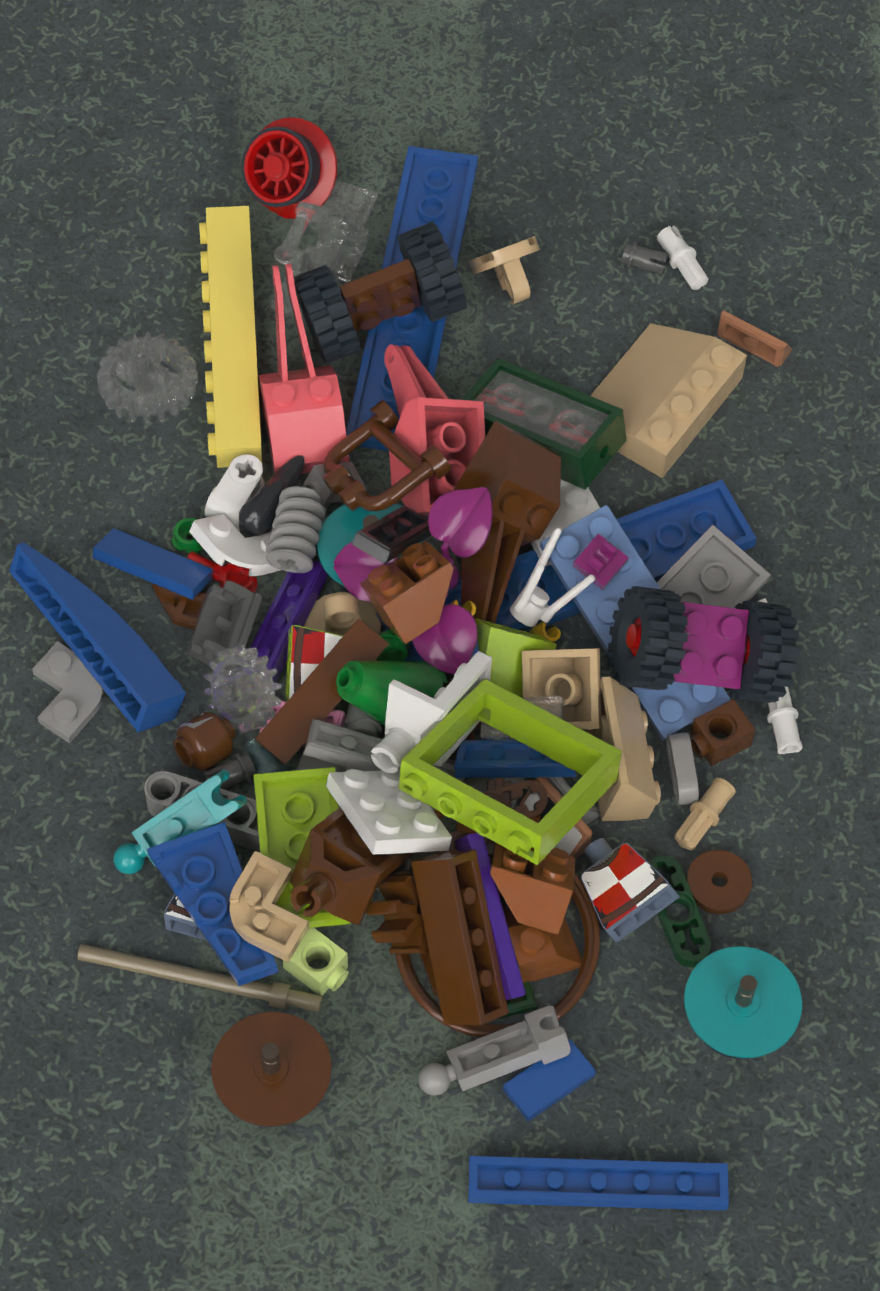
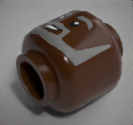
[174,711,236,771]

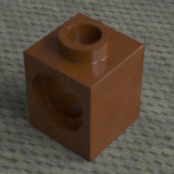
[690,699,755,766]

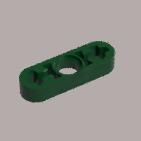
[649,855,711,968]

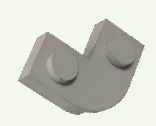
[32,641,103,743]

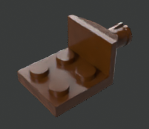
[290,808,416,925]

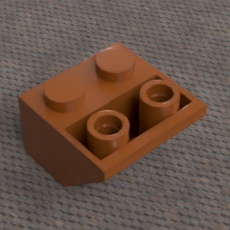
[360,540,454,644]
[490,842,575,935]

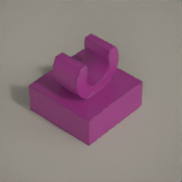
[573,533,629,590]

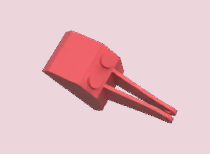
[258,263,349,474]
[384,344,485,516]

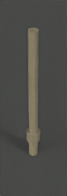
[77,944,323,1012]

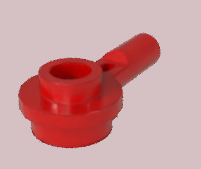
[187,551,257,593]

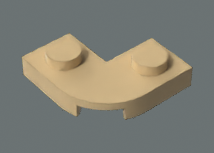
[229,851,309,963]

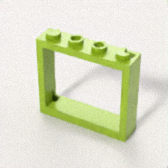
[398,679,622,865]

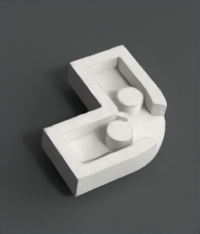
[189,513,281,576]

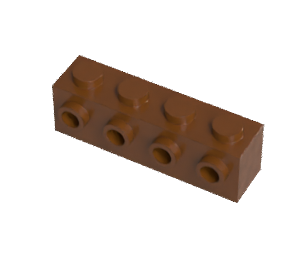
[411,849,509,1025]

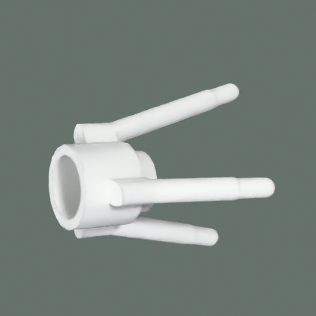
[510,528,595,627]

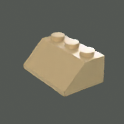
[586,677,661,821]

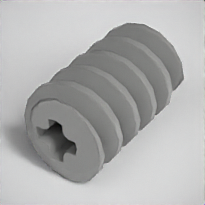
[266,486,326,573]

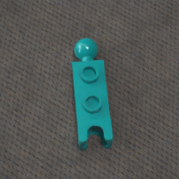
[113,769,247,875]

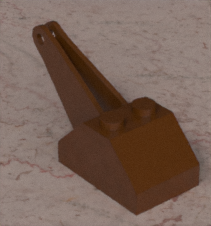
[453,420,561,623]

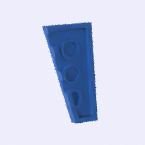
[146,822,279,986]

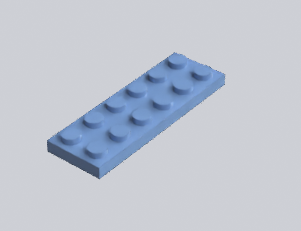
[540,505,731,741]

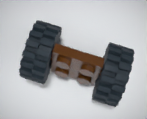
[294,222,467,365]

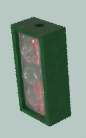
[461,358,627,490]

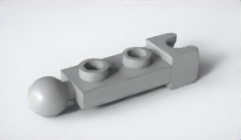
[418,1006,571,1096]

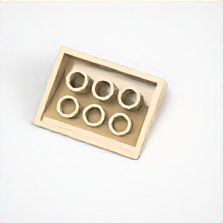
[590,323,747,478]

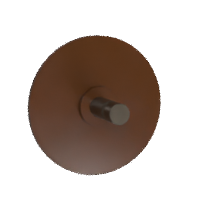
[211,1012,332,1127]

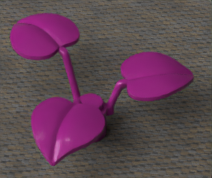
[334,487,493,674]

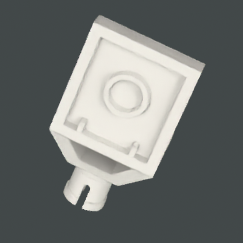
[371,651,492,773]

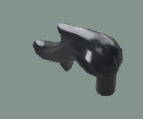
[239,456,304,536]

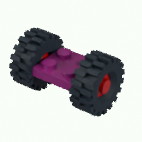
[608,586,800,703]

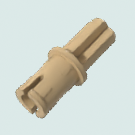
[674,778,736,851]

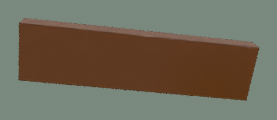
[254,618,389,766]

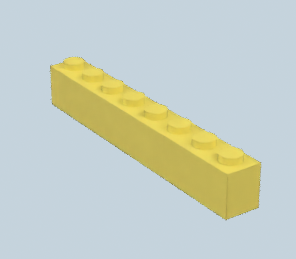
[199,206,262,468]

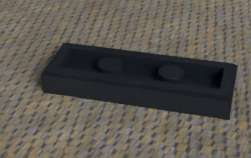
[352,506,431,564]

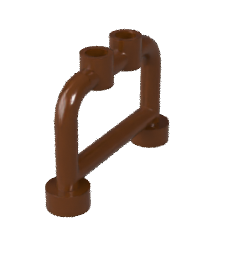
[322,400,452,512]

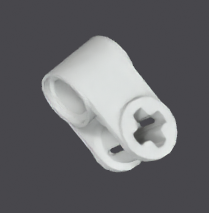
[204,454,265,531]

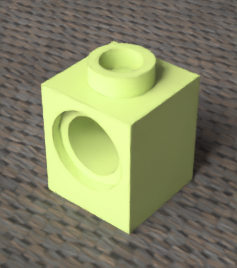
[283,928,349,996]

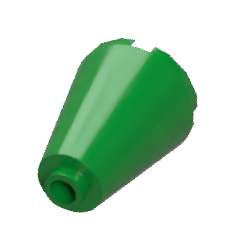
[336,660,447,725]

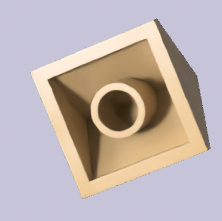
[522,648,602,729]

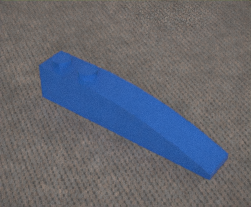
[9,542,186,732]

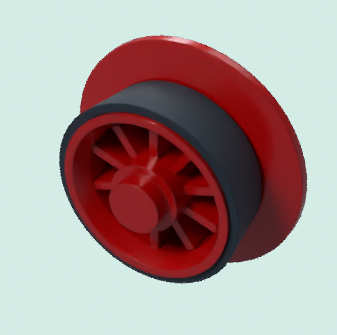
[242,117,337,219]

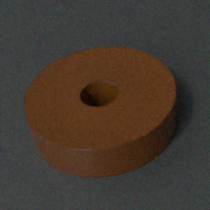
[686,850,752,914]

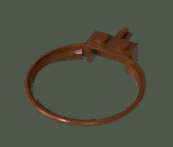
[395,778,600,1038]

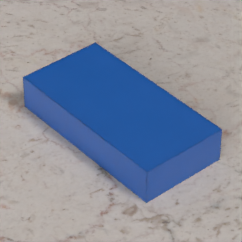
[503,1039,596,1122]

